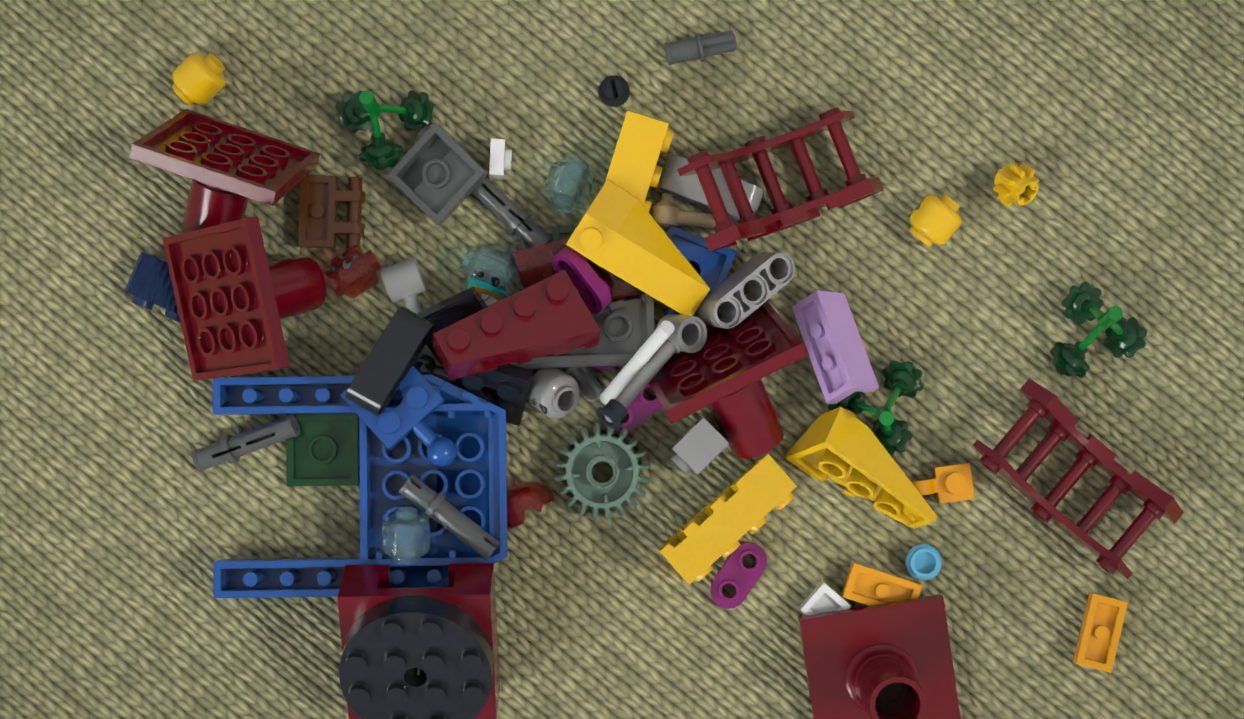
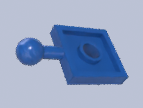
[643,225,736,330]
[340,366,456,467]

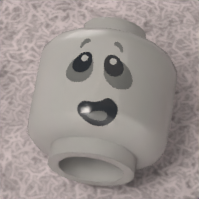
[527,368,580,419]

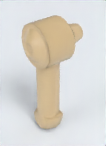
[652,193,716,230]

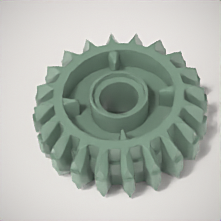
[554,423,651,521]

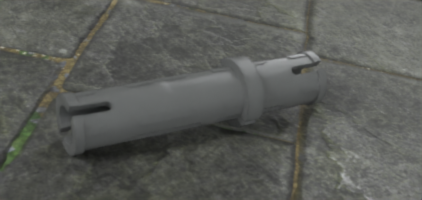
[472,177,553,255]
[192,414,300,472]
[398,474,500,561]

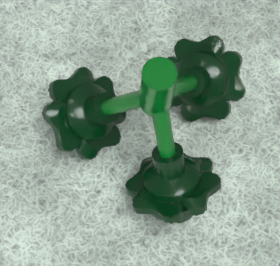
[335,90,434,171]
[1050,282,1147,378]
[828,360,924,457]

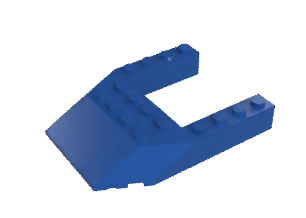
[213,375,508,598]

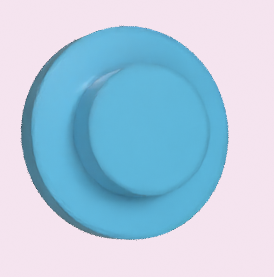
[905,544,942,580]

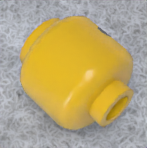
[172,52,226,106]
[909,193,962,248]

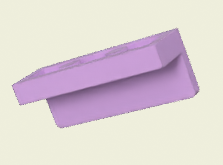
[792,290,879,404]

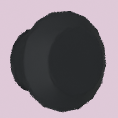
[598,75,630,107]

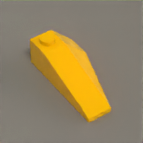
[566,179,710,316]
[785,406,938,529]

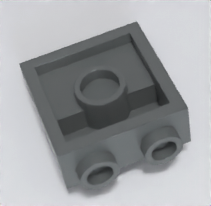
[386,123,489,226]

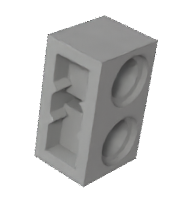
[670,417,729,475]

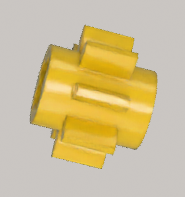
[993,162,1039,207]

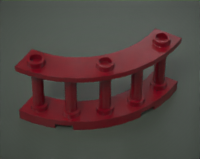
[677,107,884,252]
[973,378,1184,579]

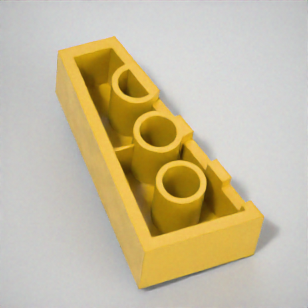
[604,110,674,212]
[658,454,797,585]

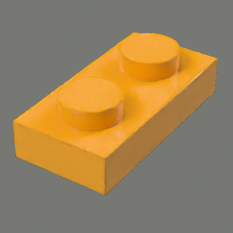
[841,561,923,606]
[1073,592,1128,673]

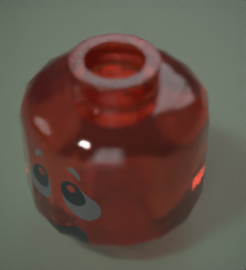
[325,245,382,299]

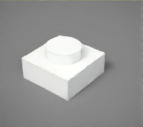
[489,138,512,180]
[799,580,851,615]

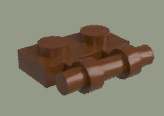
[298,175,366,249]

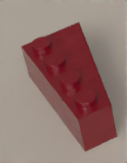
[433,269,601,380]

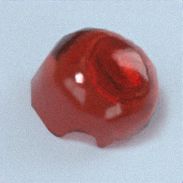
[507,481,555,530]

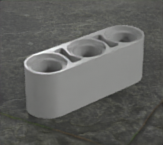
[656,154,765,221]
[697,252,795,329]

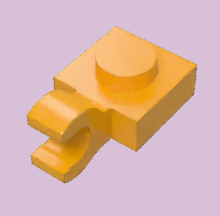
[911,463,975,503]

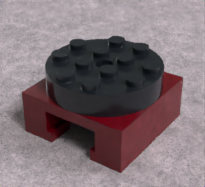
[337,563,500,719]

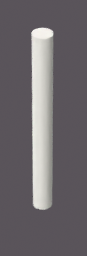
[600,320,675,405]

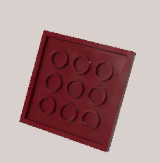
[129,109,320,234]
[162,216,326,381]
[648,301,808,459]
[798,594,961,719]

